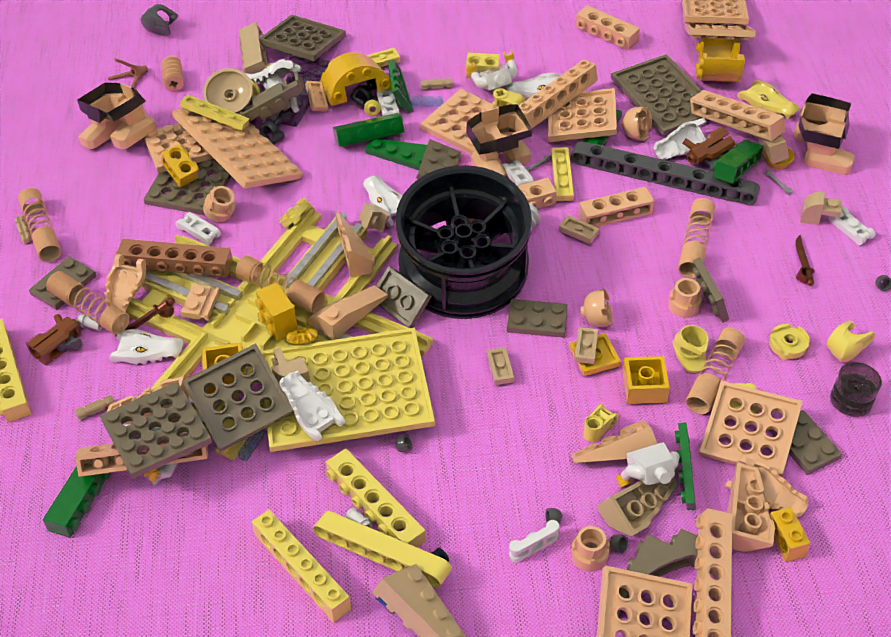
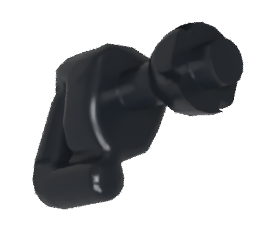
[350,78,378,108]
[258,110,292,145]

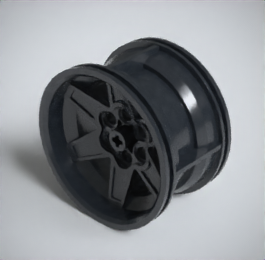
[396,165,532,319]

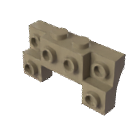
[239,72,304,121]

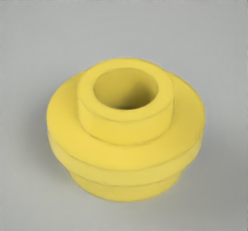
[364,100,381,116]

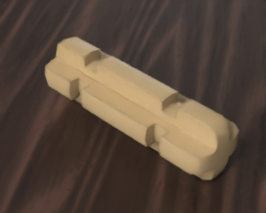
[421,78,453,90]
[15,215,32,244]
[75,395,115,420]

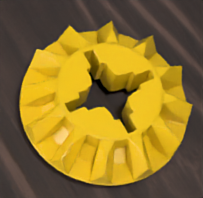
[286,327,318,345]

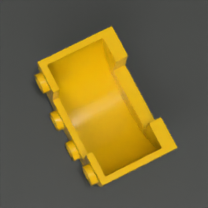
[695,37,745,82]
[320,52,392,106]

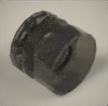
[830,362,882,417]

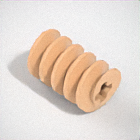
[161,56,184,91]

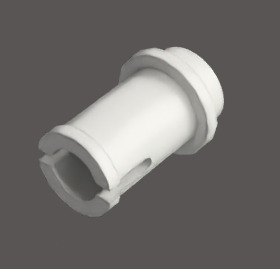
[77,313,103,331]
[346,508,372,528]

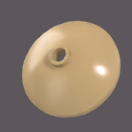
[203,68,253,113]

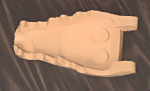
[104,254,146,312]
[725,455,808,518]

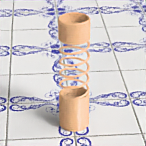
[18,188,62,262]
[678,198,715,278]
[235,255,325,314]
[46,271,129,334]
[685,327,746,414]

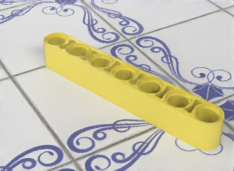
[313,511,452,588]

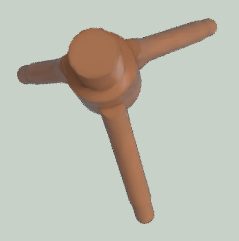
[108,58,148,88]

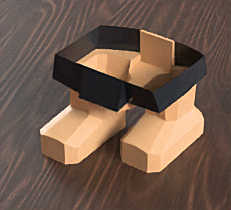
[77,82,157,149]
[793,93,855,175]
[466,104,532,177]

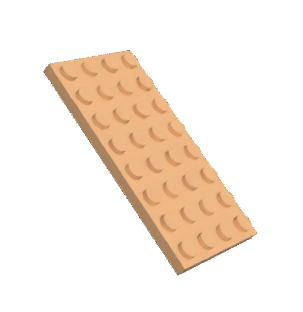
[172,108,303,189]

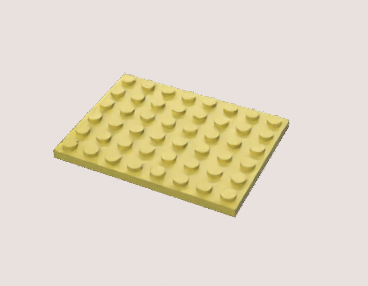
[261,328,435,452]

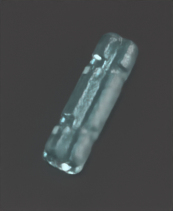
[411,96,443,106]
[238,429,266,461]

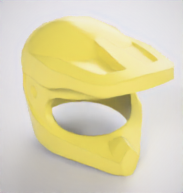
[826,320,875,362]
[672,325,709,373]

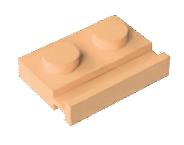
[181,284,220,321]

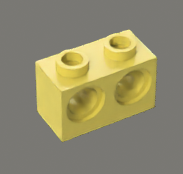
[466,53,500,78]

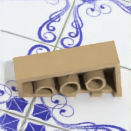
[372,564,466,637]

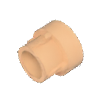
[203,186,235,222]
[668,277,702,318]
[571,525,610,571]

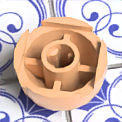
[621,107,652,141]
[581,289,613,328]

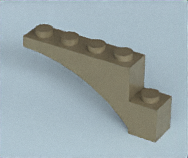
[617,528,698,617]

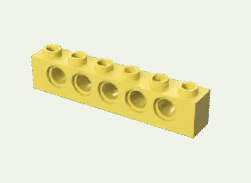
[0,319,32,422]
[326,448,426,548]
[252,510,352,623]

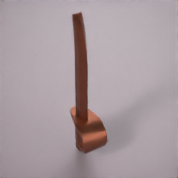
[796,235,814,286]
[115,298,175,337]

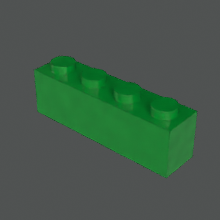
[333,113,405,147]
[713,139,764,184]
[42,466,111,538]

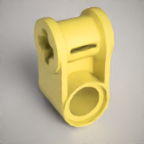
[493,88,525,107]
[583,404,619,442]

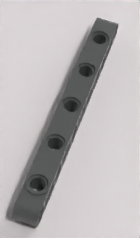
[570,141,760,205]

